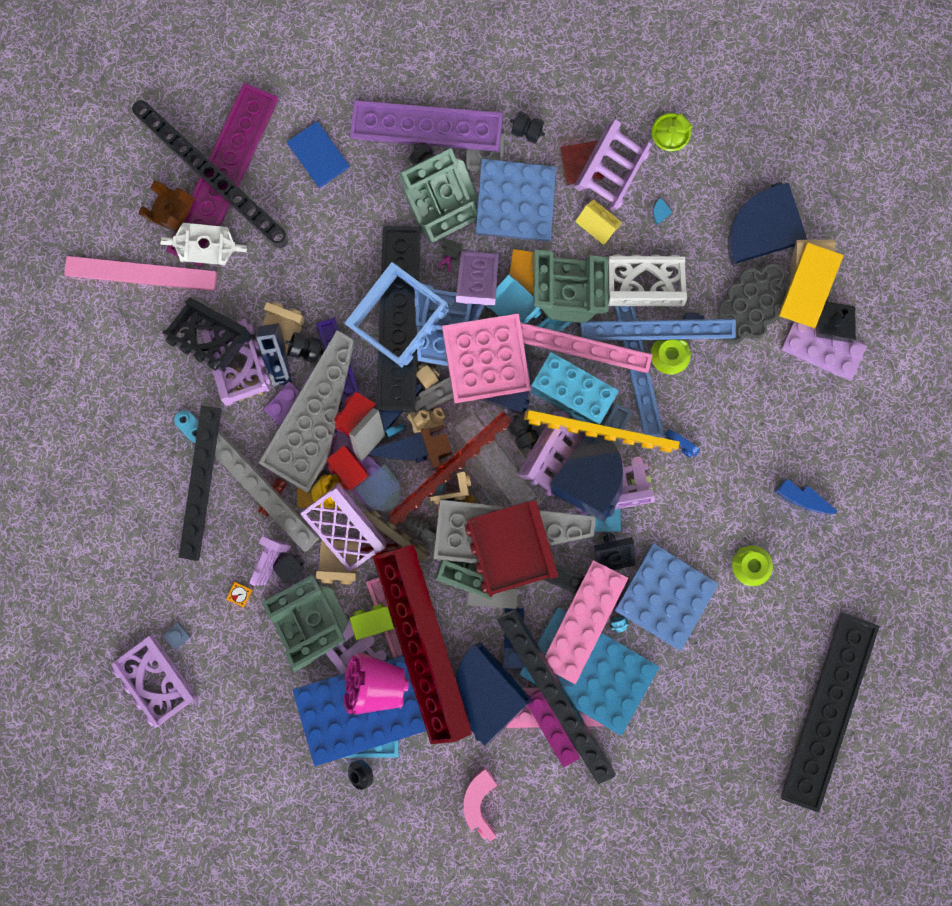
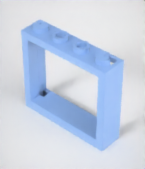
[345,262,449,367]

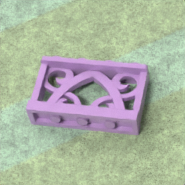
[201,318,271,406]
[111,635,197,728]

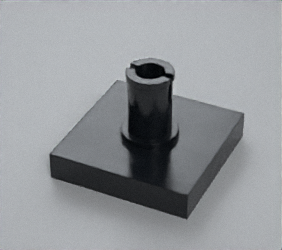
[816,302,856,343]
[594,533,635,570]

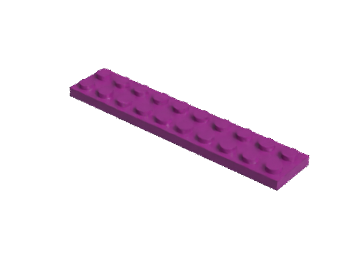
[166,83,279,267]

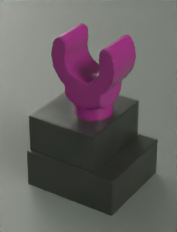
[438,238,463,273]

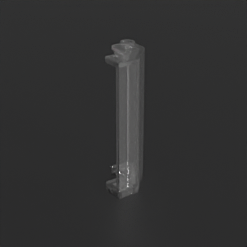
[442,403,550,507]

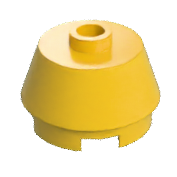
[311,474,349,509]

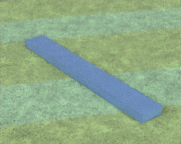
[614,290,664,437]
[581,319,736,341]

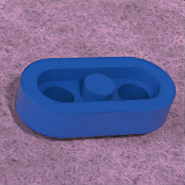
[664,429,700,458]

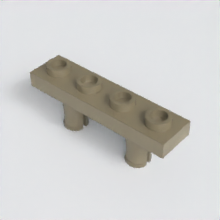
[364,508,430,562]

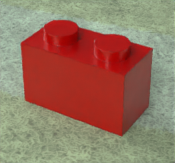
[334,392,376,437]
[326,445,371,490]

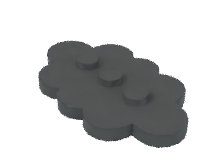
[717,263,787,345]

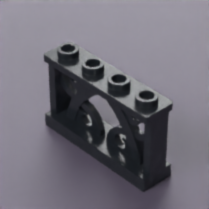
[162,297,252,372]

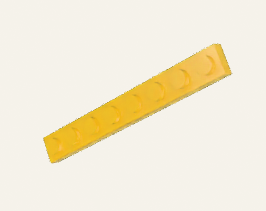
[524,410,679,453]

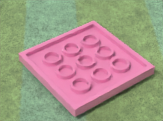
[441,314,531,403]

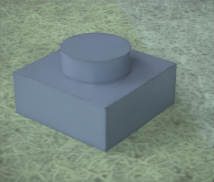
[163,623,191,650]

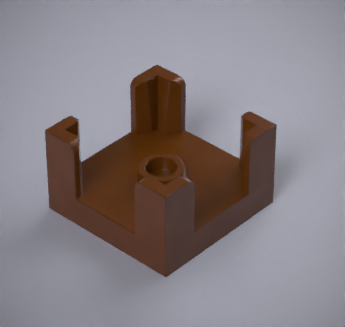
[138,180,195,232]

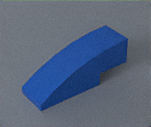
[774,479,837,515]

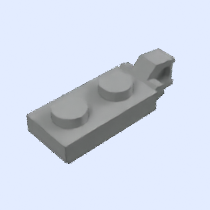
[411,377,453,413]

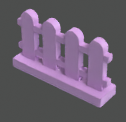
[518,411,586,496]
[576,457,655,515]
[250,536,292,586]
[326,620,386,674]

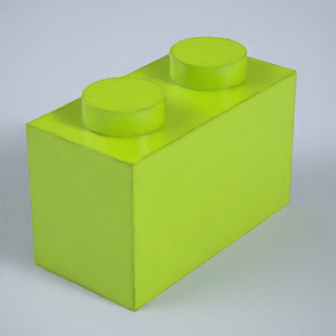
[350,603,394,640]

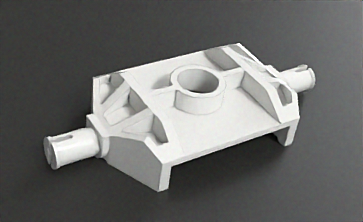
[161,223,247,266]

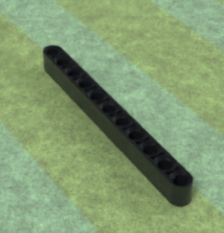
[132,100,289,248]

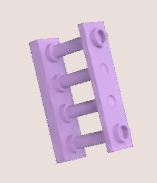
[573,119,652,211]

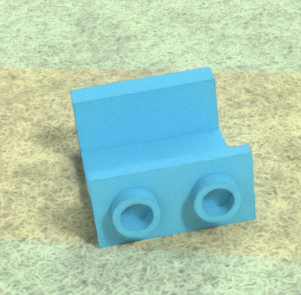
[485,274,542,324]

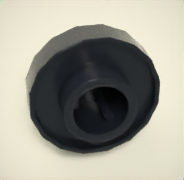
[348,760,373,790]

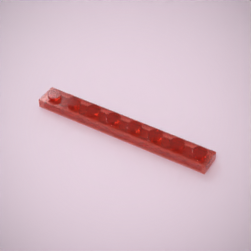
[388,411,511,525]

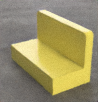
[576,199,622,245]

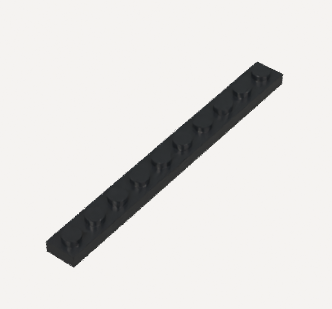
[497,609,616,784]

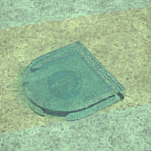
[355,464,401,511]

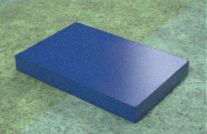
[287,121,350,188]

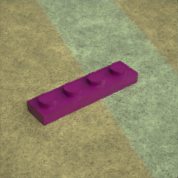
[528,690,580,768]

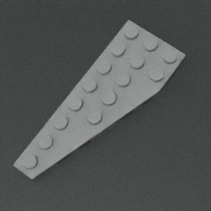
[259,330,355,493]
[433,500,596,563]

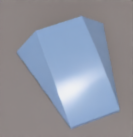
[414,284,485,366]

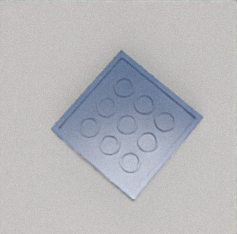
[475,159,556,242]
[614,544,718,651]

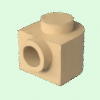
[417,363,439,390]

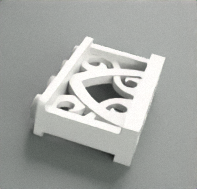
[608,254,687,306]

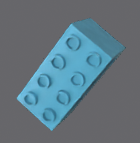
[530,352,619,425]

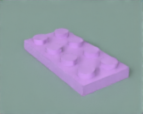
[456,251,499,305]
[781,321,867,381]

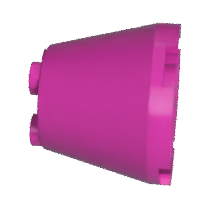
[343,652,409,714]

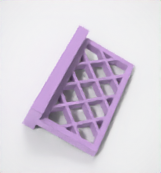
[300,483,387,572]

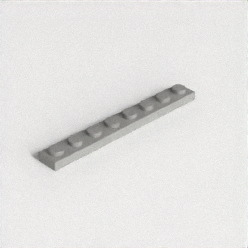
[215,430,320,552]

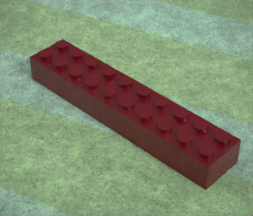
[373,544,472,744]

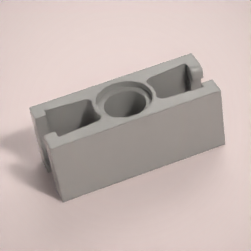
[468,589,518,609]

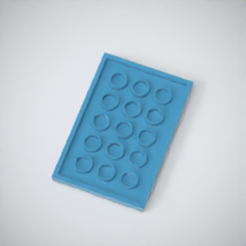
[519,607,660,736]

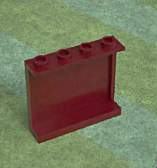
[464,499,558,597]

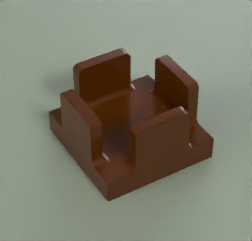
[421,425,456,471]

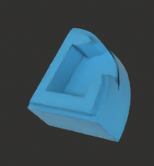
[653,198,672,225]
[386,423,406,438]

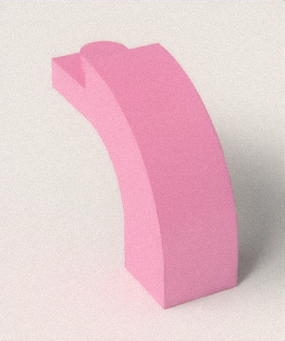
[464,767,497,842]

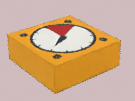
[226,582,253,608]

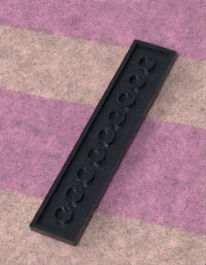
[376,226,421,412]
[780,613,880,813]

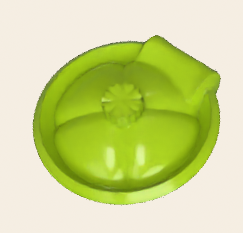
[651,113,693,151]
[651,339,692,375]
[730,545,773,586]

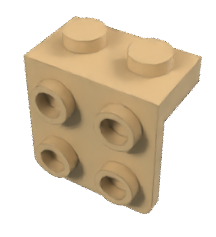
[262,302,305,353]
[429,470,471,504]
[316,540,359,584]

